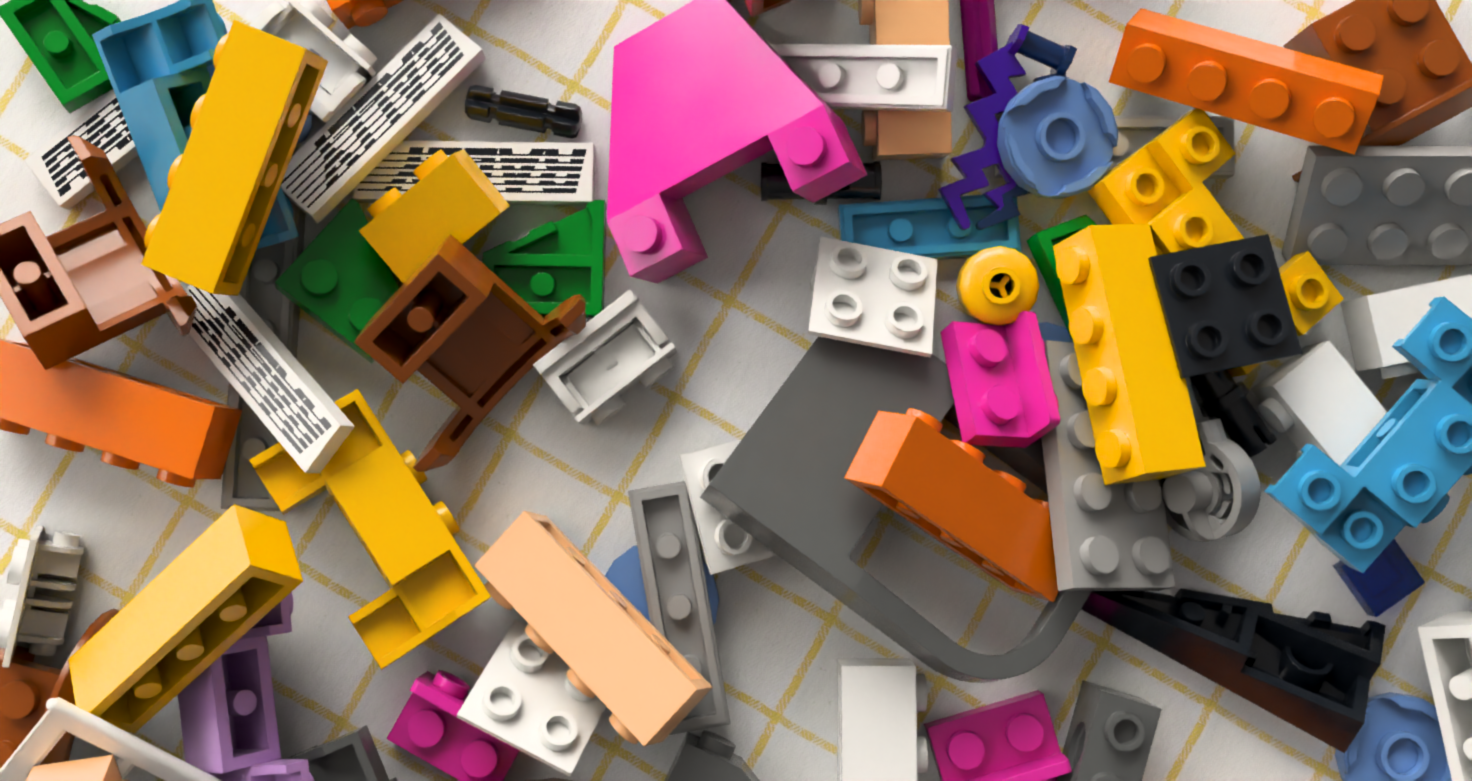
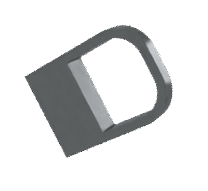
[700,337,1092,683]

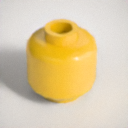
[956,246,1040,326]

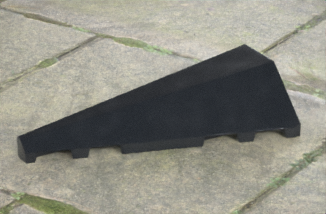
[1081,588,1386,753]

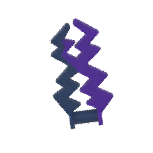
[938,24,1077,230]

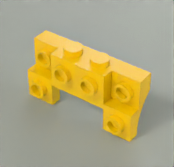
[1088,108,1344,377]
[249,389,491,670]

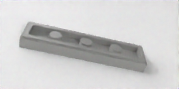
[628,481,730,735]

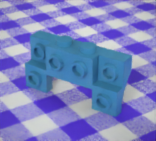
[92,0,299,249]
[1264,297,1472,573]

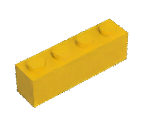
[141,20,328,296]
[1053,224,1206,486]
[68,504,303,733]

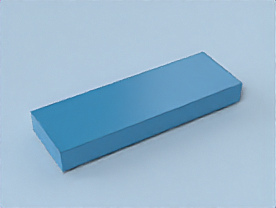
[838,195,1021,260]

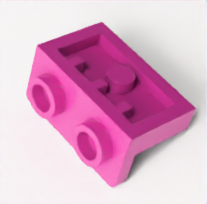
[940,311,1060,448]
[386,670,520,781]
[924,690,1072,781]

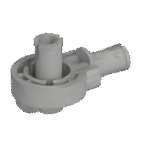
[1162,377,1261,542]

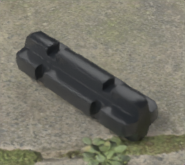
[465,85,582,139]

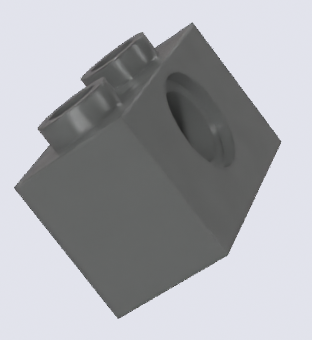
[1057,680,1162,781]

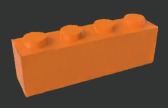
[1109,8,1384,155]
[0,338,242,488]
[844,408,1059,603]

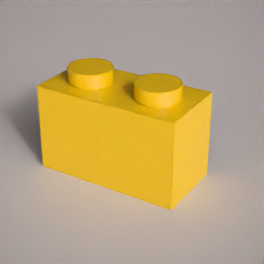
[359,149,510,284]

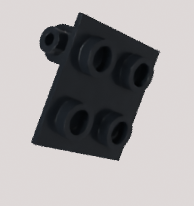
[1148,234,1303,379]

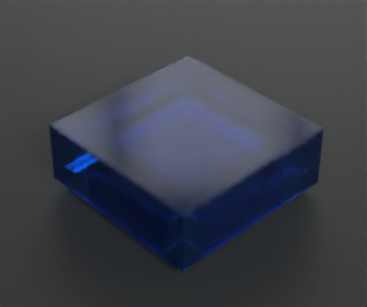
[1333,539,1425,617]

